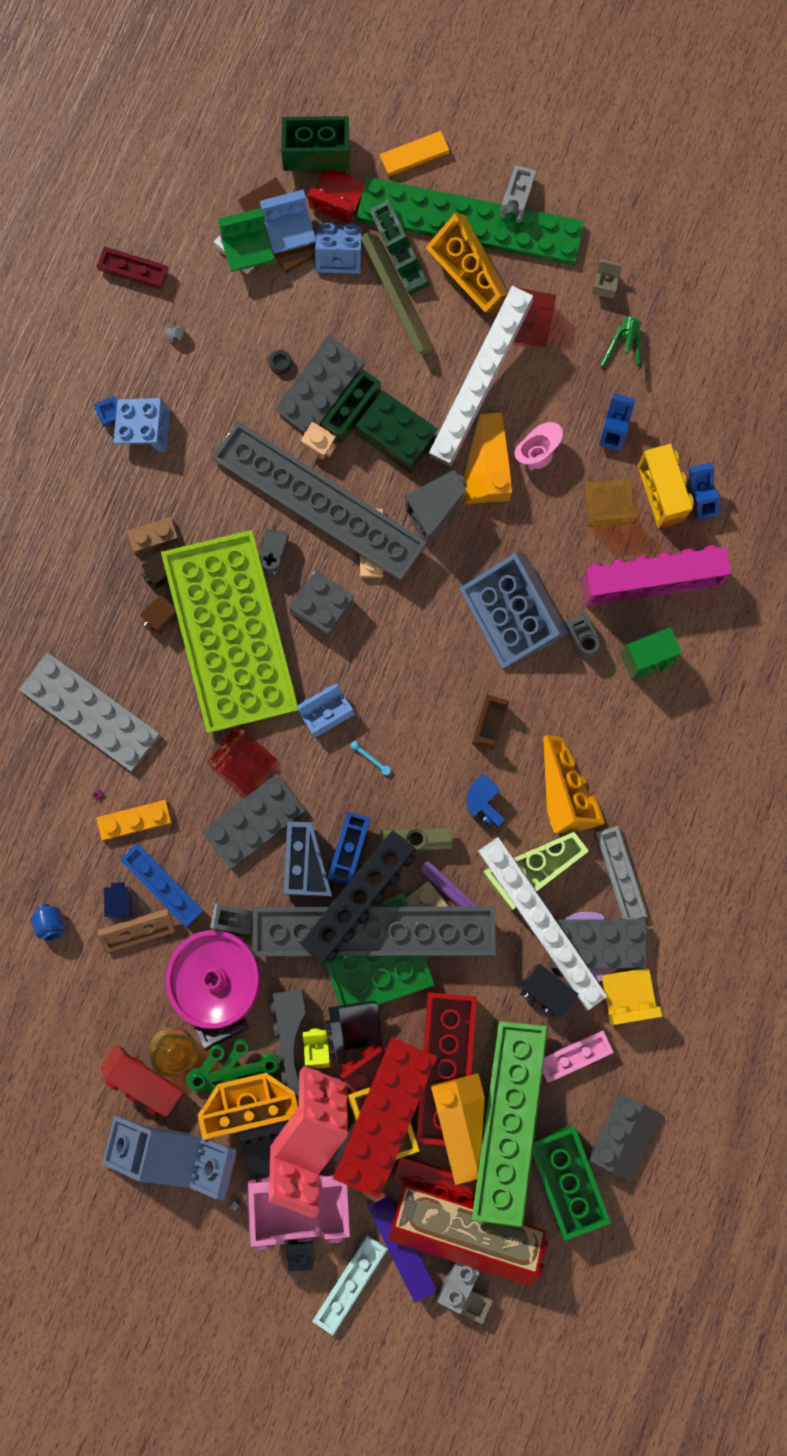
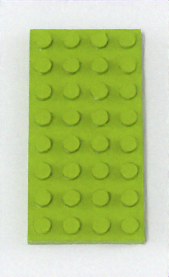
[161,530,298,734]

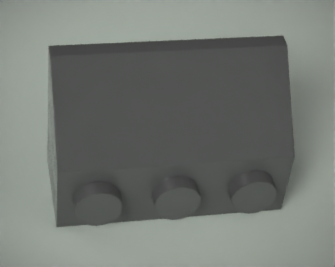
[586,1091,662,1181]

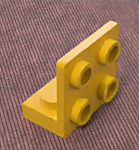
[601,968,662,1025]

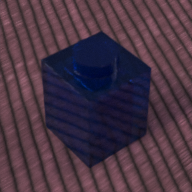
[104,883,132,918]

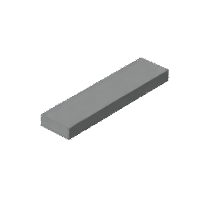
[595,826,648,919]

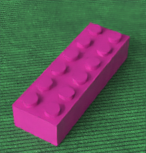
[581,545,731,607]

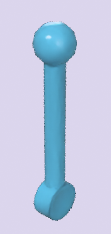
[350,741,391,776]

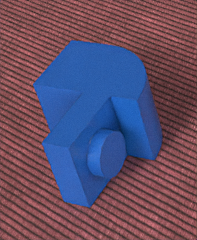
[599,393,636,451]
[686,462,720,520]
[466,773,505,829]

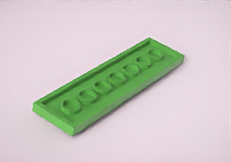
[472,1021,548,1228]

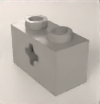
[437,1262,481,1314]

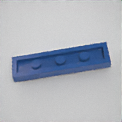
[120,843,204,928]

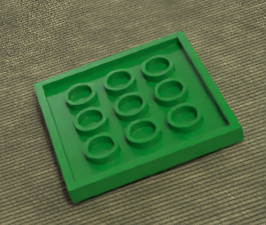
[326,893,434,1006]

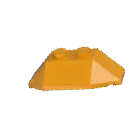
[198,1073,298,1140]

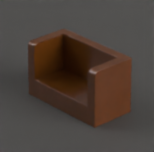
[472,695,509,750]

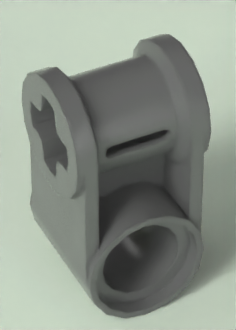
[260,529,289,576]
[563,611,600,659]

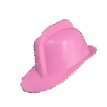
[514,422,564,471]

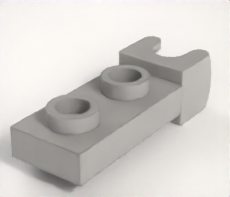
[500,165,536,222]

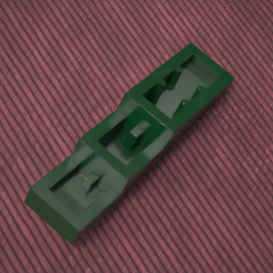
[370,200,430,295]

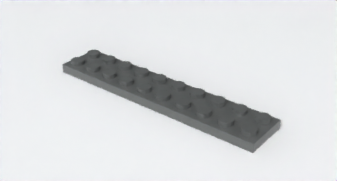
[211,421,427,582]
[253,906,496,956]

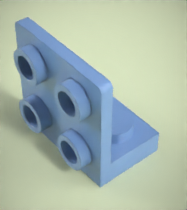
[260,190,316,254]
[315,223,362,274]
[114,398,170,452]

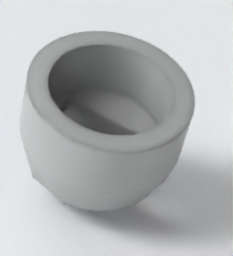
[165,326,184,343]

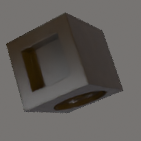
[141,550,168,589]

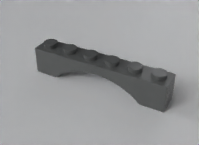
[269,989,307,1107]

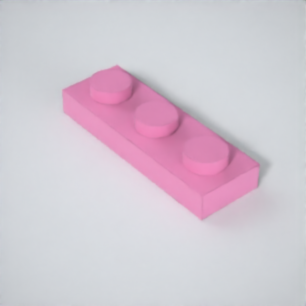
[543,1030,614,1083]

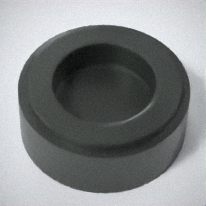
[269,350,292,374]

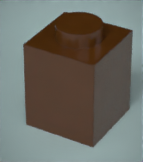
[140,595,177,635]

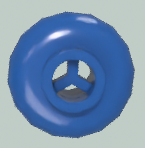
[30,904,65,942]

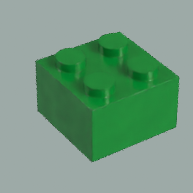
[620,627,682,680]

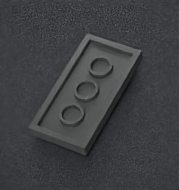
[275,335,366,433]
[202,774,306,870]
[549,918,646,968]

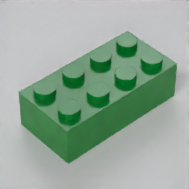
[532,1125,611,1241]

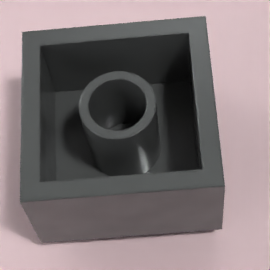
[289,570,355,639]

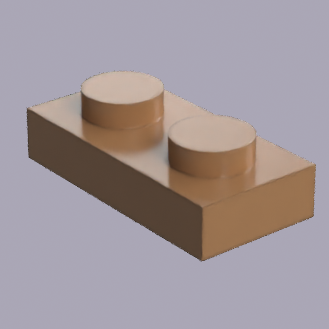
[127,517,179,554]

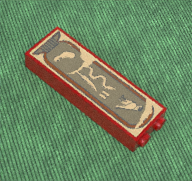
[388,1185,548,1287]

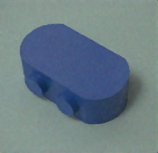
[328,811,371,886]

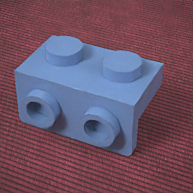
[297,683,355,738]

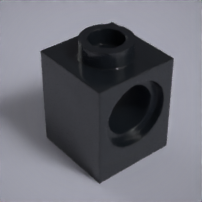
[287,1239,314,1271]

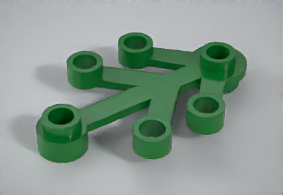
[186,1039,280,1094]

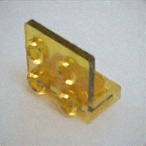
[585,480,638,528]

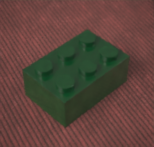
[281,116,350,171]
[355,390,438,473]

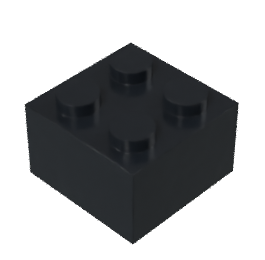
[518,963,579,1018]

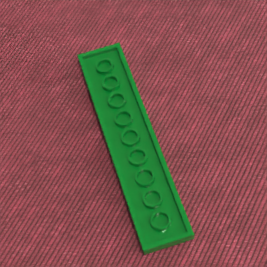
[357,177,584,266]

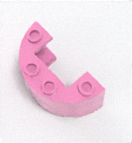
[248,1173,350,1250]

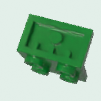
[218,208,274,272]

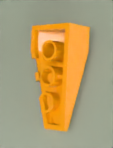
[464,412,512,504]
[543,735,605,834]
[430,1073,485,1185]

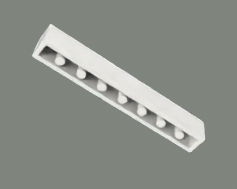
[429,286,533,467]

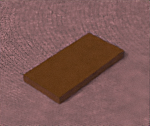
[238,178,316,274]

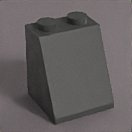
[405,470,467,548]

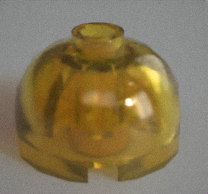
[148,1026,199,1077]

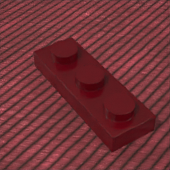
[97,246,169,290]

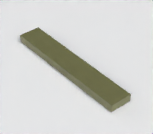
[361,233,435,356]

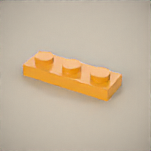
[96,800,172,841]

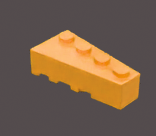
[426,213,508,313]

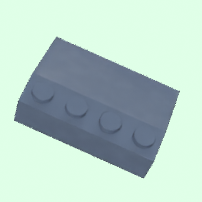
[459,552,569,669]

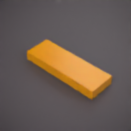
[380,131,449,177]

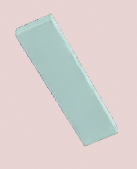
[312,1234,388,1336]

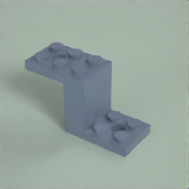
[102,1116,236,1201]

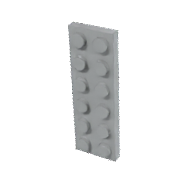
[19,653,160,772]

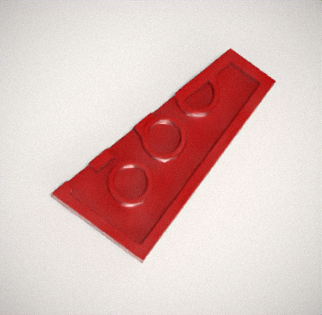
[393,1156,477,1207]

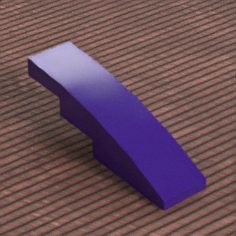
[368,1195,437,1303]

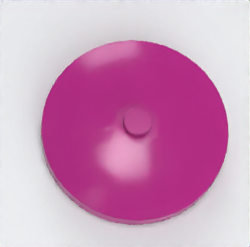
[165,930,261,1029]

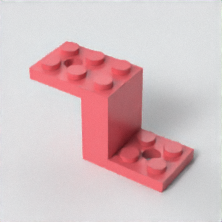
[269,1066,348,1219]

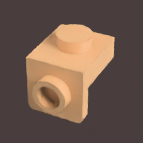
[300,422,337,461]

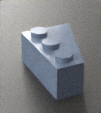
[283,821,333,898]

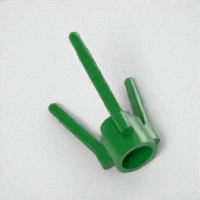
[601,317,642,368]

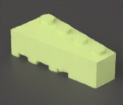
[482,832,589,911]

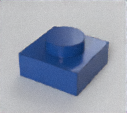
[93,396,117,427]

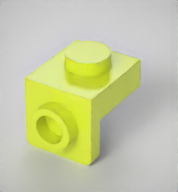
[303,1029,330,1069]

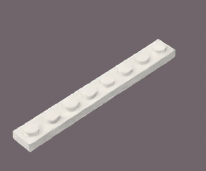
[477,837,607,1011]

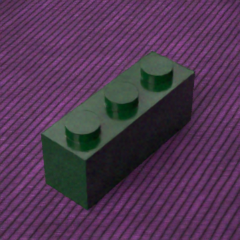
[322,369,381,444]

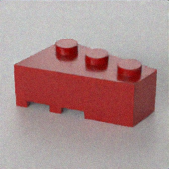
[100,1044,183,1117]

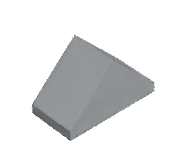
[210,904,253,935]

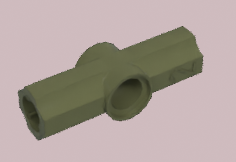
[380,828,452,851]

